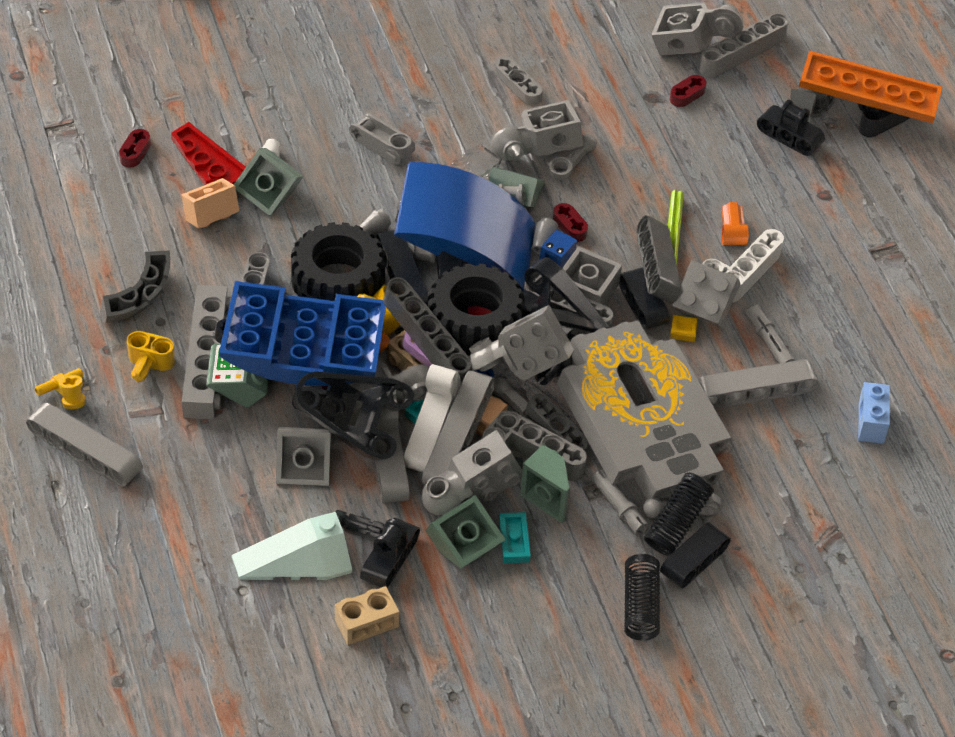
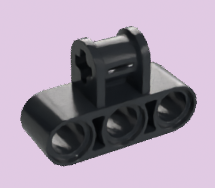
[757,99,825,156]
[857,103,910,138]
[360,517,420,588]

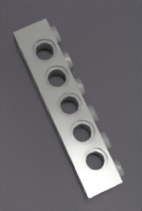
[182,285,231,419]

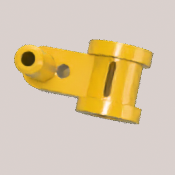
[35,368,86,410]

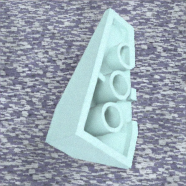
[232,512,352,580]

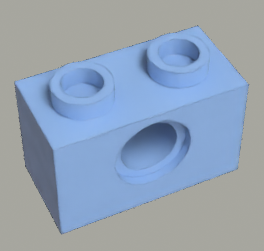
[858,382,890,444]

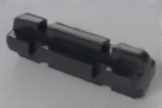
[335,510,385,537]

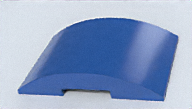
[394,162,535,291]
[219,281,386,386]

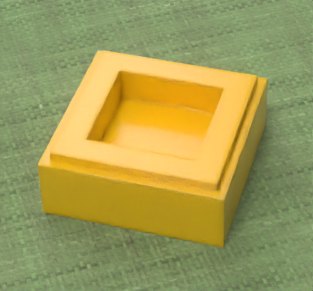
[670,315,698,343]

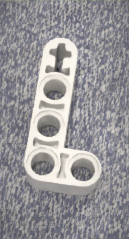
[702,229,784,303]
[404,364,462,472]

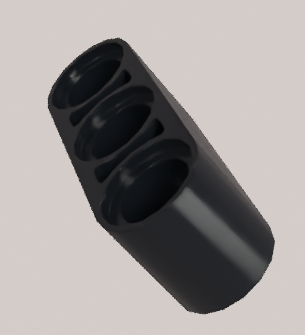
[619,267,669,330]
[660,522,731,589]

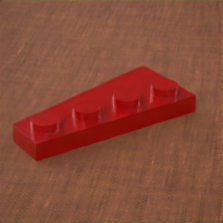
[171,122,246,185]

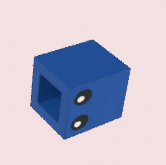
[539,230,577,268]

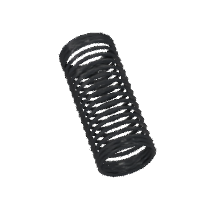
[644,472,714,556]
[624,554,660,641]

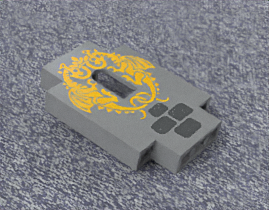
[557,320,731,500]

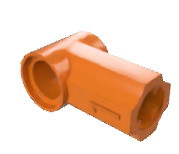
[721,202,749,246]

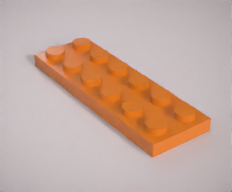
[799,50,942,124]

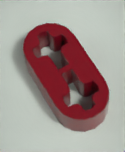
[669,75,707,107]
[119,129,151,168]
[553,203,588,242]

